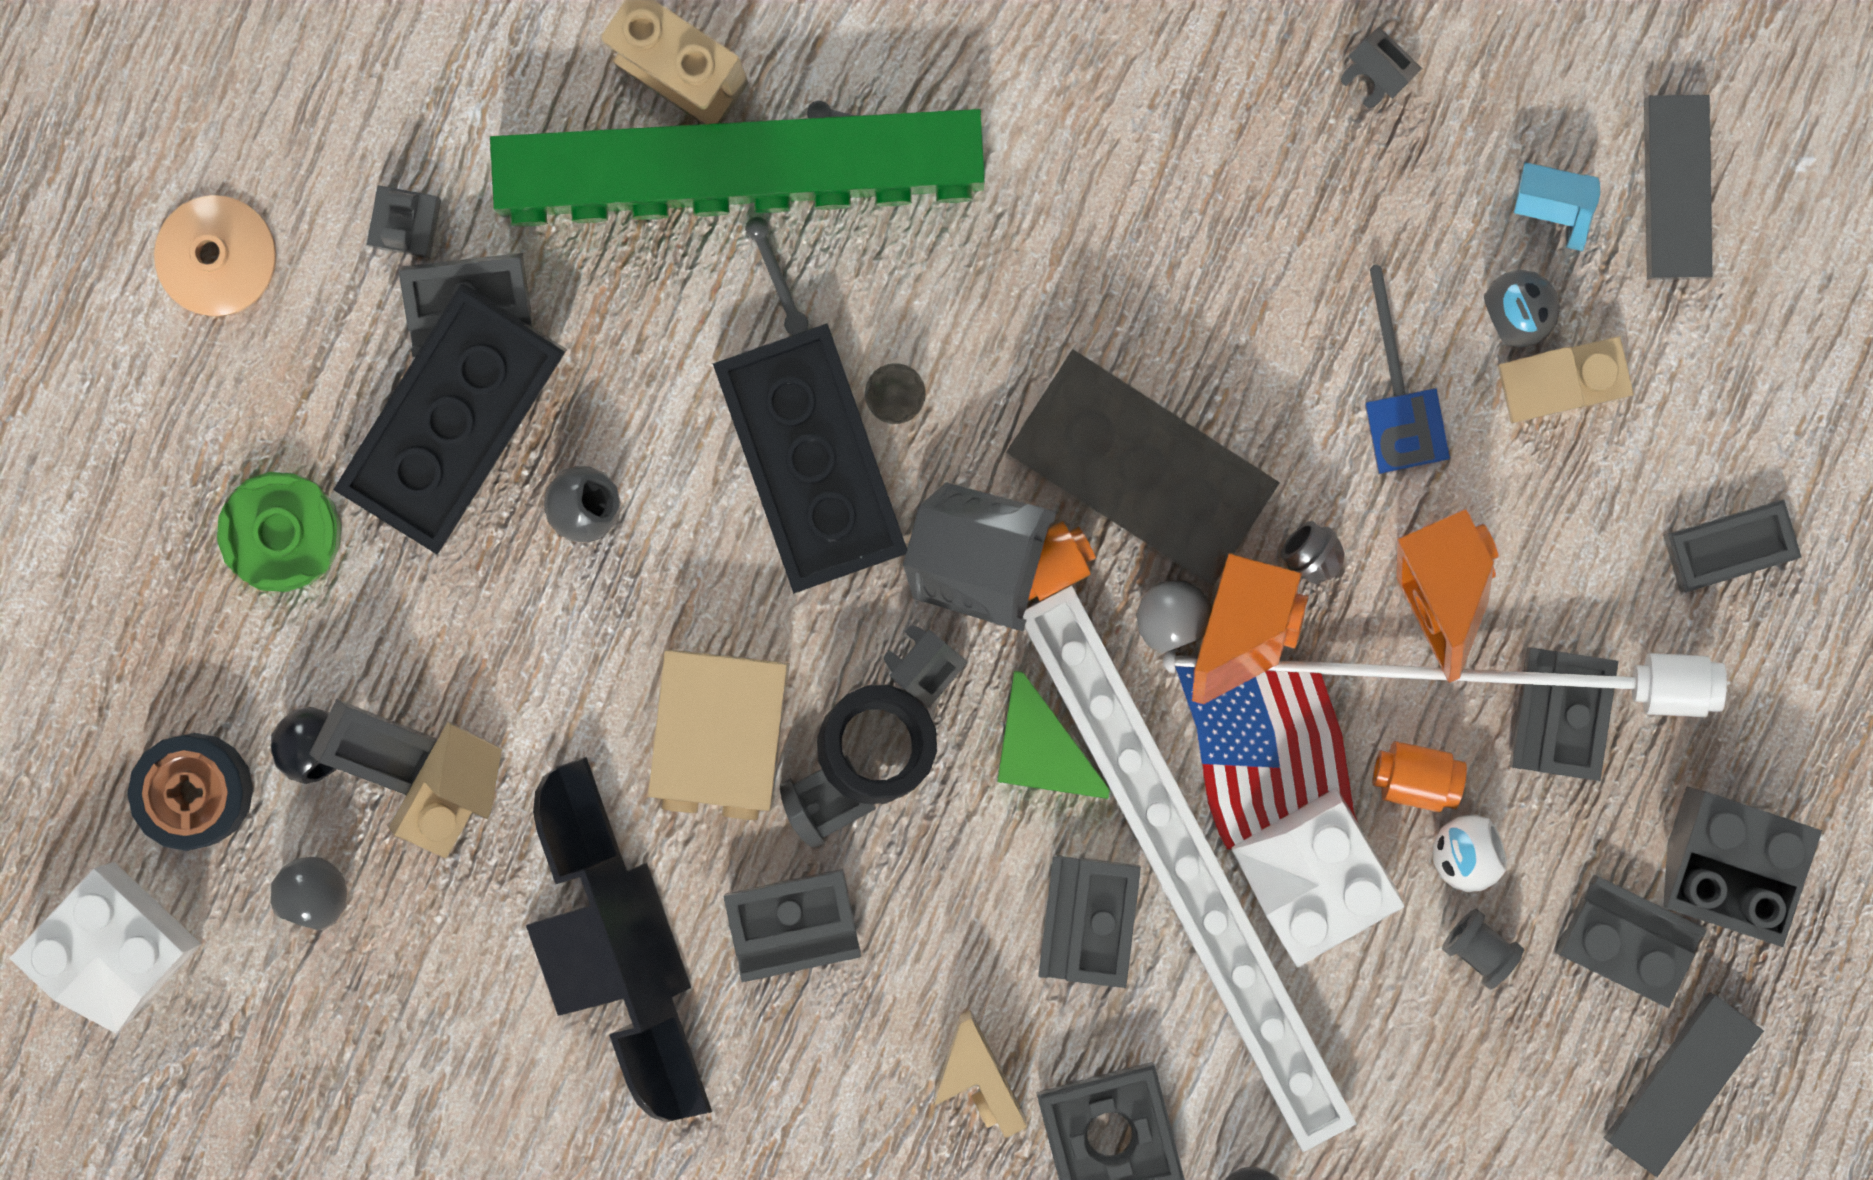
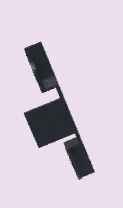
[526,757,712,1122]

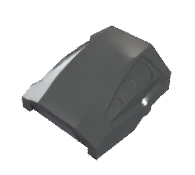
[903,482,1057,631]

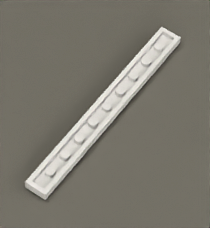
[1023,585,1357,1152]

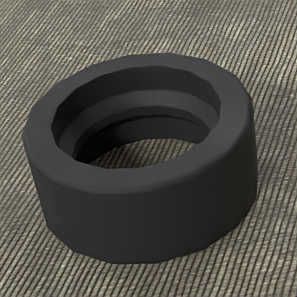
[817,685,937,804]

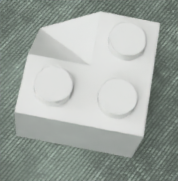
[1231,787,1405,967]
[9,862,202,1034]

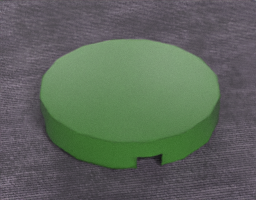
[217,472,341,592]

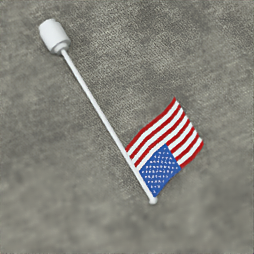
[1163,649,1727,850]

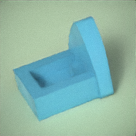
[1514,162,1600,252]

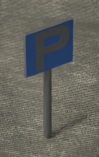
[1365,265,1450,474]

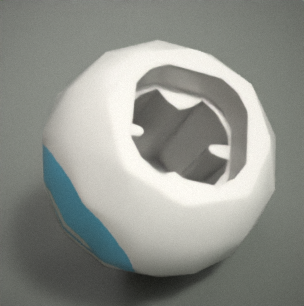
[1433,814,1507,892]

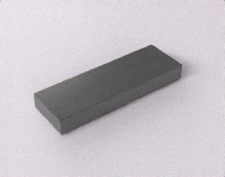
[1644,95,1713,280]
[1604,992,1764,1177]

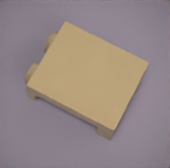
[601,0,749,124]
[648,649,790,820]

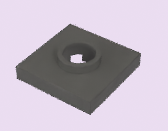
[1036,1062,1185,1180]

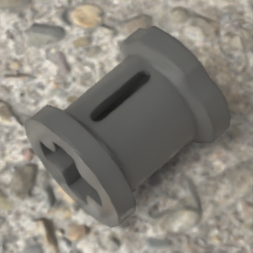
[1442,909,1525,990]

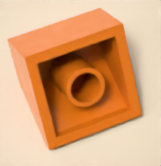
[1396,509,1499,683]
[1192,554,1309,704]

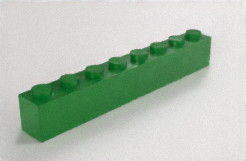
[490,109,985,227]

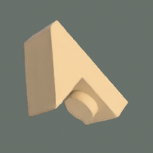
[1498,336,1634,423]
[388,722,502,859]
[934,1009,1027,1139]

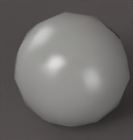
[1136,581,1212,654]

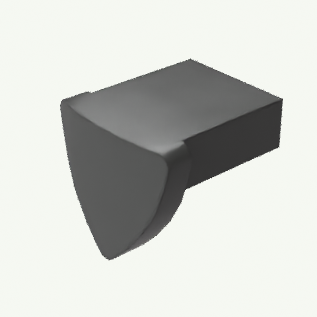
[780,755,876,849]

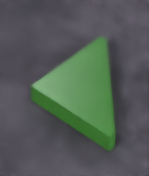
[997,671,1110,799]

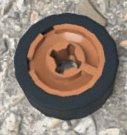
[127,733,253,851]

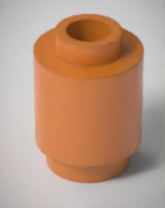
[1028,521,1096,601]
[1372,741,1467,812]

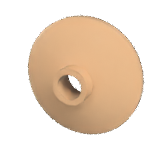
[154,195,276,317]

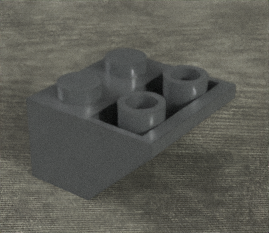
[1663,786,1822,947]

